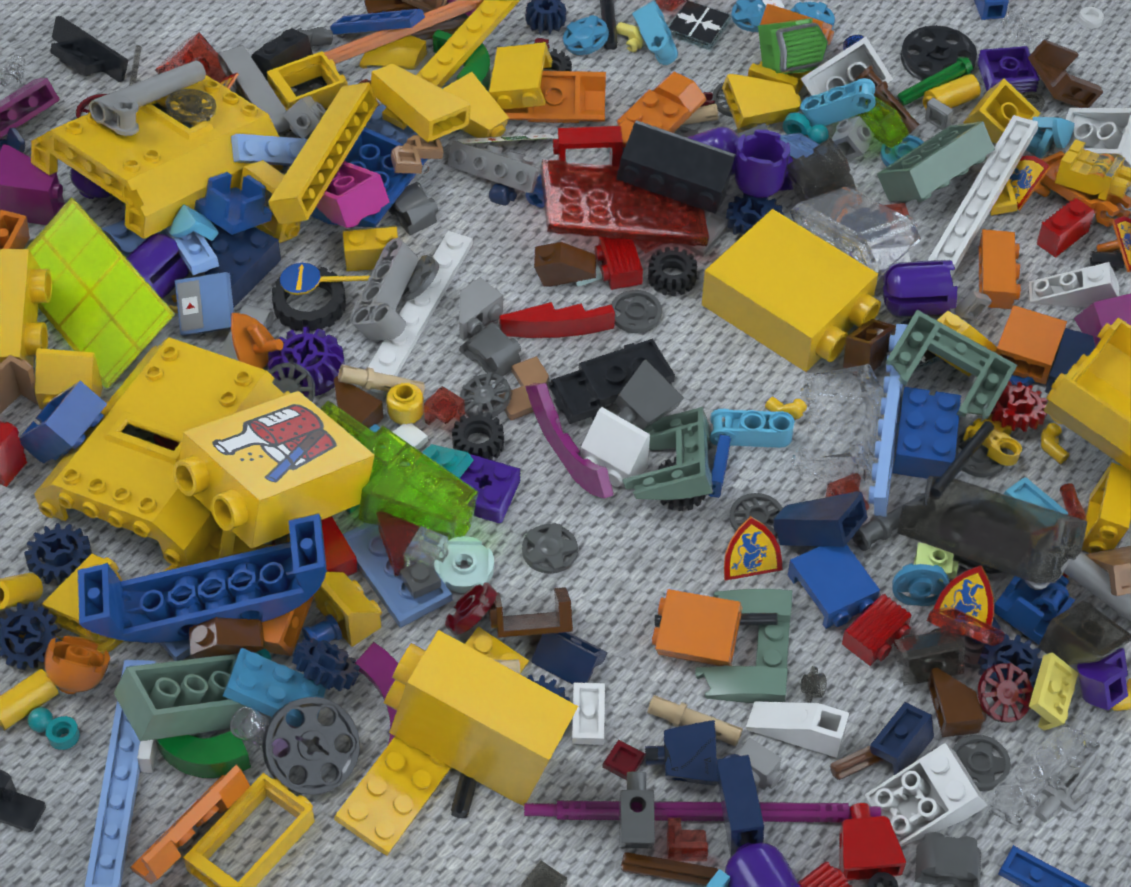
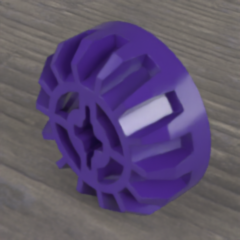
[268,327,345,397]

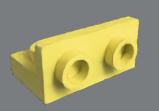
[1029,653,1078,730]

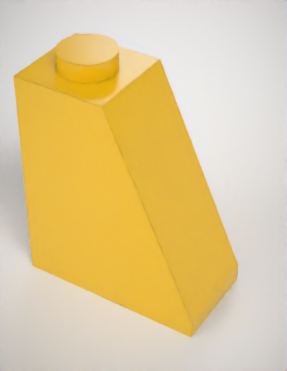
[443,72,509,138]
[722,74,801,129]
[42,554,123,642]

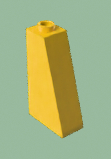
[371,64,471,143]

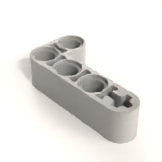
[350,238,419,341]

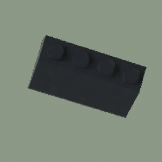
[616,120,736,214]

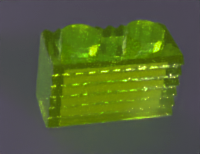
[855,97,909,148]

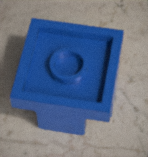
[195,172,272,235]
[994,564,1075,646]

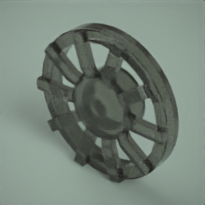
[166,89,216,125]

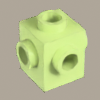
[914,542,958,582]

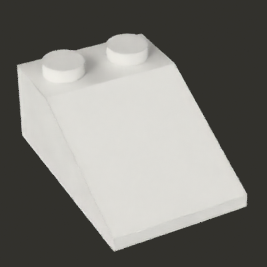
[801,37,893,96]
[1053,108,1131,168]

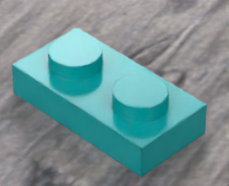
[414,444,474,482]

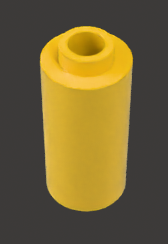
[923,74,981,109]
[0,573,43,610]
[0,669,59,731]

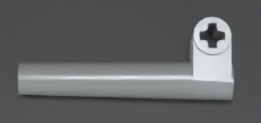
[89,60,206,136]
[1024,530,1131,622]

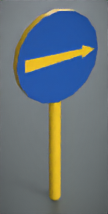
[280,262,370,295]

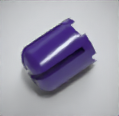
[126,234,190,299]
[883,260,958,317]

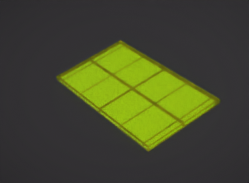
[26,197,175,388]

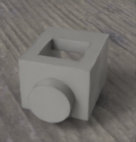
[737,738,782,790]

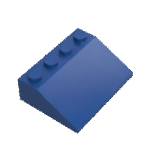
[310,127,428,228]

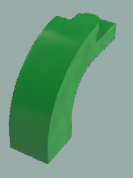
[433,29,490,90]
[155,728,251,778]

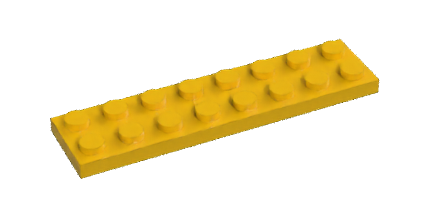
[334,626,529,856]

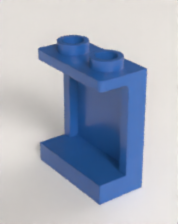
[787,544,880,629]

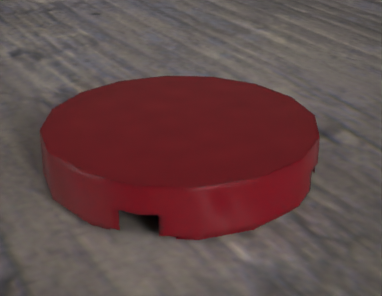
[445,582,497,635]

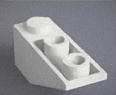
[1029,262,1119,307]
[745,701,849,758]

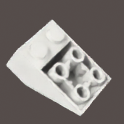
[865,743,988,847]

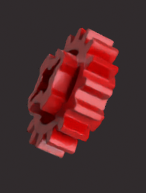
[990,381,1048,432]

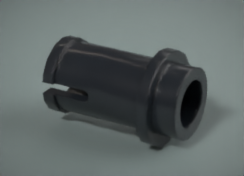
[1090,249,1125,271]

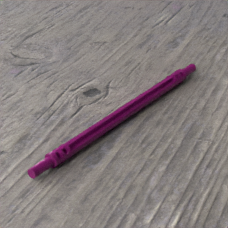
[524,800,881,822]

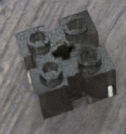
[787,138,856,215]

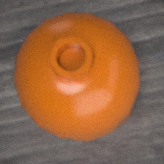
[44,636,110,694]

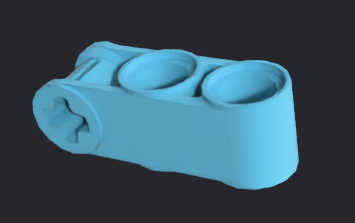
[632,0,678,65]
[800,78,876,126]
[710,409,795,448]

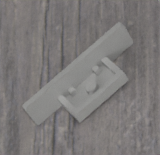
[447,141,539,193]

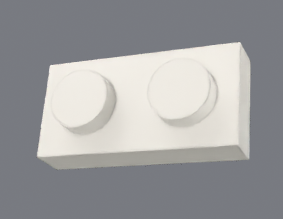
[572,683,605,745]

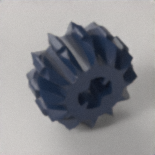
[525,0,566,35]

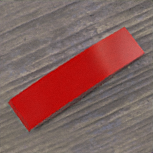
[499,302,615,338]

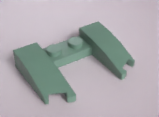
[885,310,1017,419]
[622,407,713,500]
[695,589,793,703]

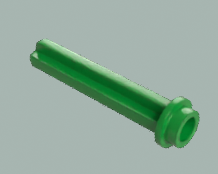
[897,57,973,105]

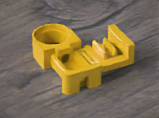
[963,414,1022,466]

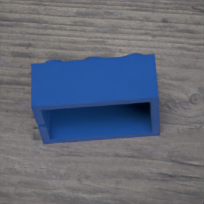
[19,380,107,463]
[892,386,961,480]

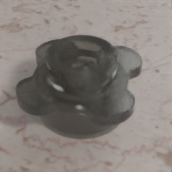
[801,666,827,703]

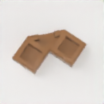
[391,135,444,174]
[498,356,549,421]

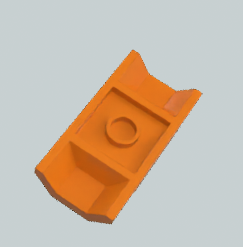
[503,71,606,123]
[617,71,706,148]
[130,765,250,884]

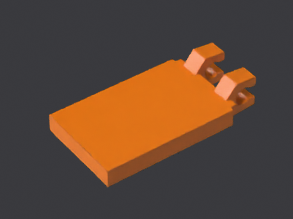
[1040,151,1131,227]

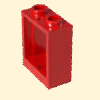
[553,126,623,186]

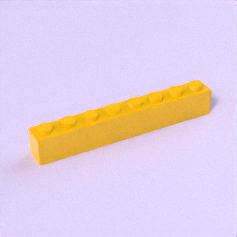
[268,82,378,224]

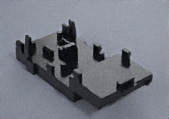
[549,339,675,424]

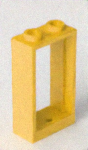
[183,772,315,887]

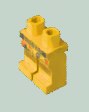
[1055,139,1131,201]

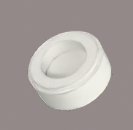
[1078,7,1104,29]

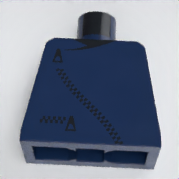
[645,720,718,786]

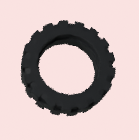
[272,267,346,331]

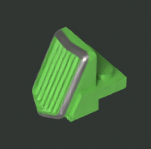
[758,18,828,74]

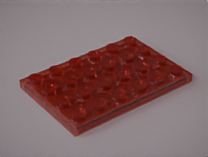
[540,159,709,246]

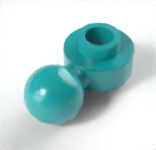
[782,113,829,145]
[28,707,80,750]

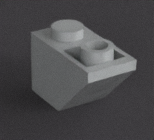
[459,277,503,341]

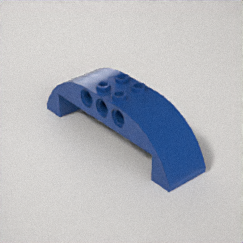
[78,514,327,643]

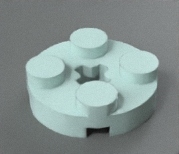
[434,536,494,593]

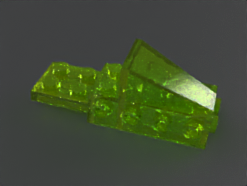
[321,400,478,543]

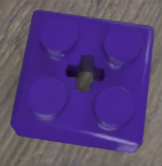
[977,46,1040,94]
[447,454,521,523]

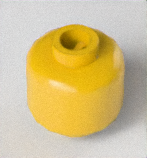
[386,383,424,425]

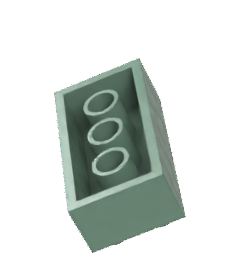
[877,121,995,203]
[114,654,257,741]

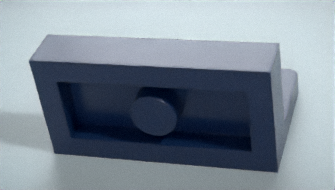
[531,632,608,685]
[870,702,934,775]

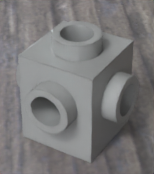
[283,96,326,138]
[829,116,874,161]

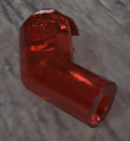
[1060,483,1086,525]

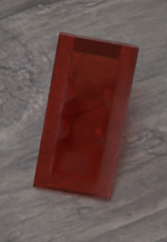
[376,511,421,576]

